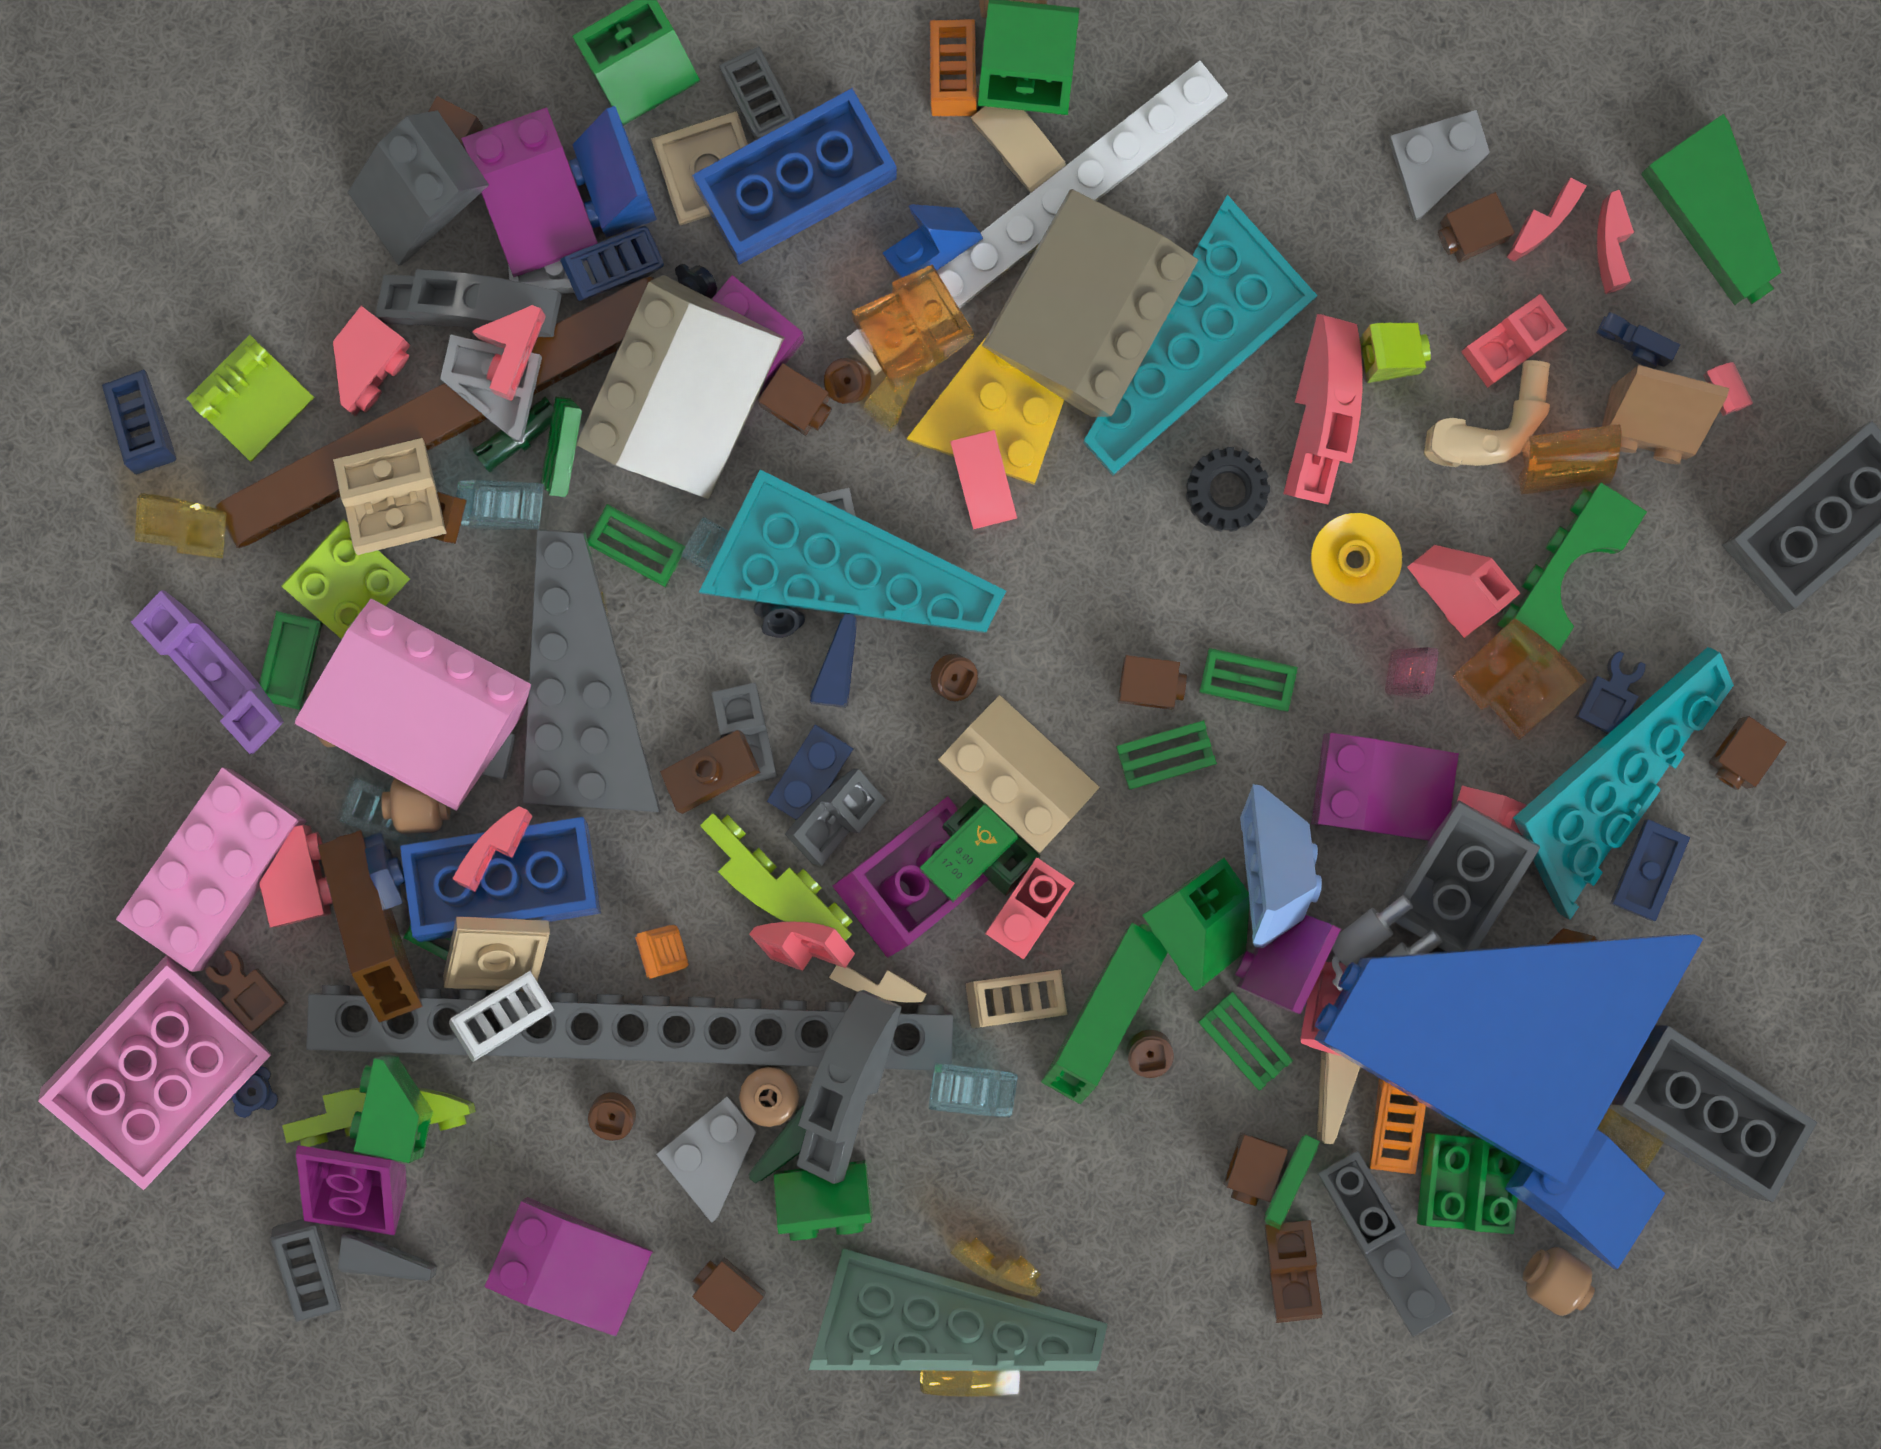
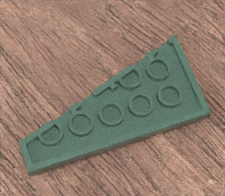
[809,1249,1108,1371]

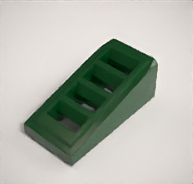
[942,795,1041,896]
[748,1103,806,1184]

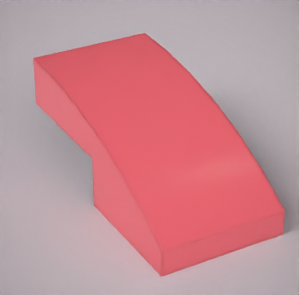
[1507,178,1587,262]
[1597,190,1634,294]
[1461,294,1567,388]
[1703,362,1753,416]
[950,430,1017,529]
[453,806,532,892]
[749,921,855,971]

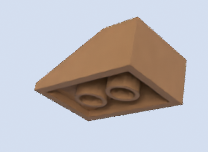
[1599,365,1729,464]

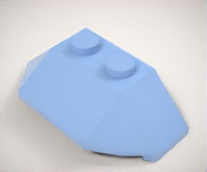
[1240,784,1322,948]

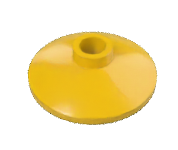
[1311,513,1402,604]

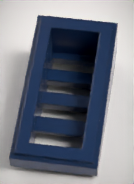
[560,226,664,301]
[102,369,177,475]
[810,613,858,708]

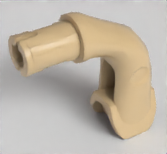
[1424,360,1550,467]

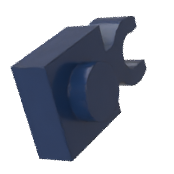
[1596,312,1681,369]
[1574,651,1645,734]
[365,831,405,909]

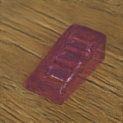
[1385,647,1439,700]

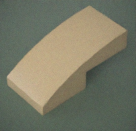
[971,106,1066,193]
[829,965,927,1002]

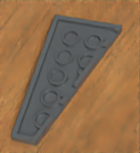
[523,529,661,812]

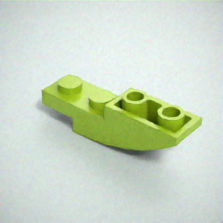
[700,813,853,941]
[282,1088,476,1147]

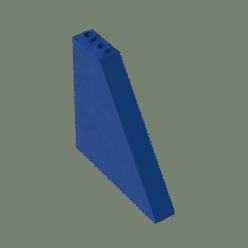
[1314,934,1703,1185]

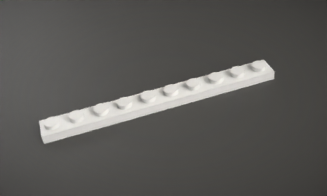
[847,61,1228,375]

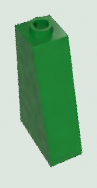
[1641,114,1782,306]
[1041,923,1168,1104]

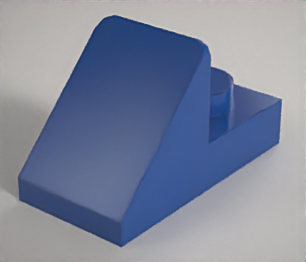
[882,204,983,289]

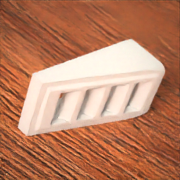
[449,971,554,1062]

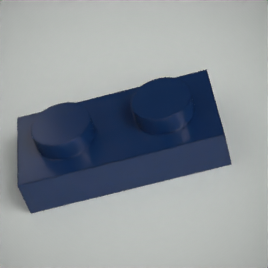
[767,725,854,820]
[1610,819,1690,921]

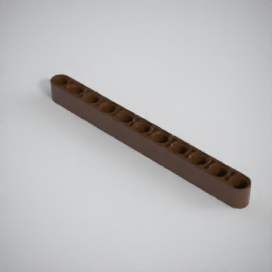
[215,277,654,548]

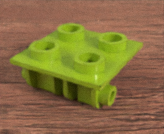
[186,335,315,462]
[281,519,410,639]

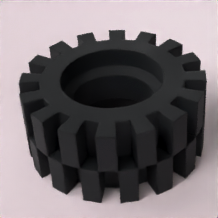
[1186,447,1270,532]

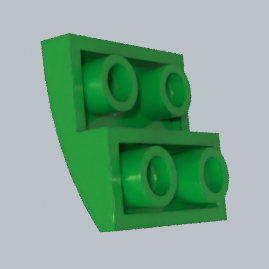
[1416,1132,1521,1234]

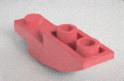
[1283,314,1362,505]

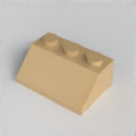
[938,695,1100,853]

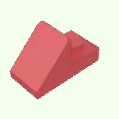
[473,305,546,401]

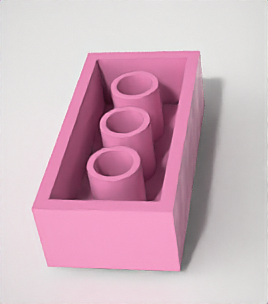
[116,768,307,972]

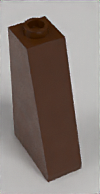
[318,830,423,1023]

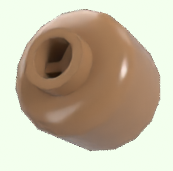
[382,778,451,834]
[739,1066,800,1127]
[1523,1247,1595,1316]

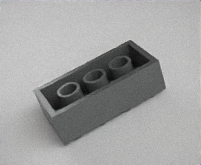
[1722,421,1881,614]
[1609,1025,1818,1202]

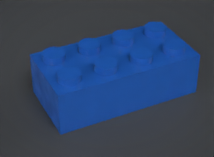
[692,88,897,265]
[400,817,601,942]

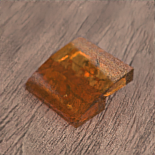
[852,264,974,389]
[1519,424,1622,495]
[1452,619,1587,740]

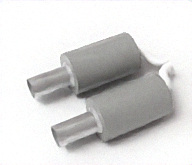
[1332,895,1442,991]

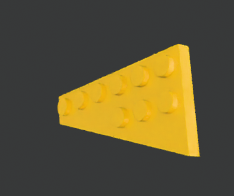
[907,333,1064,485]

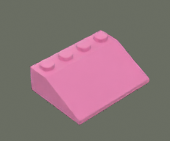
[295,599,531,811]
[38,955,271,1190]

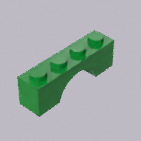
[1497,482,1647,668]

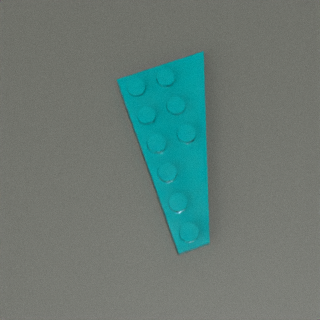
[1083,195,1318,476]
[699,470,1006,633]
[1513,647,1734,920]

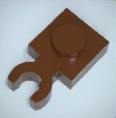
[206,950,288,1034]

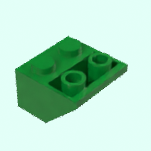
[572,0,700,126]
[978,0,1080,115]
[1142,857,1250,991]
[350,1055,433,1163]
[774,1160,873,1241]

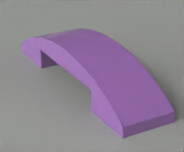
[131,590,284,754]

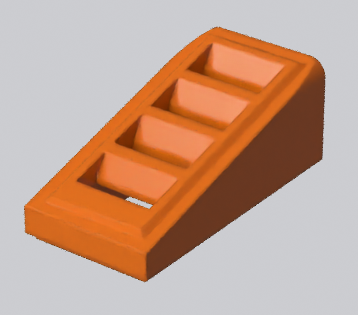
[930,19,977,116]
[635,925,689,979]
[1369,1078,1426,1174]

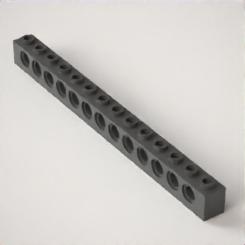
[306,985,953,1071]

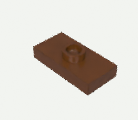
[660,730,761,814]

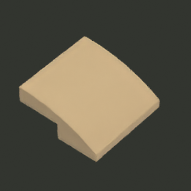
[333,438,446,555]

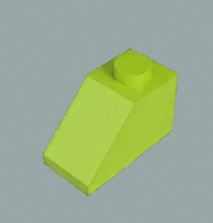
[1360,323,1431,383]

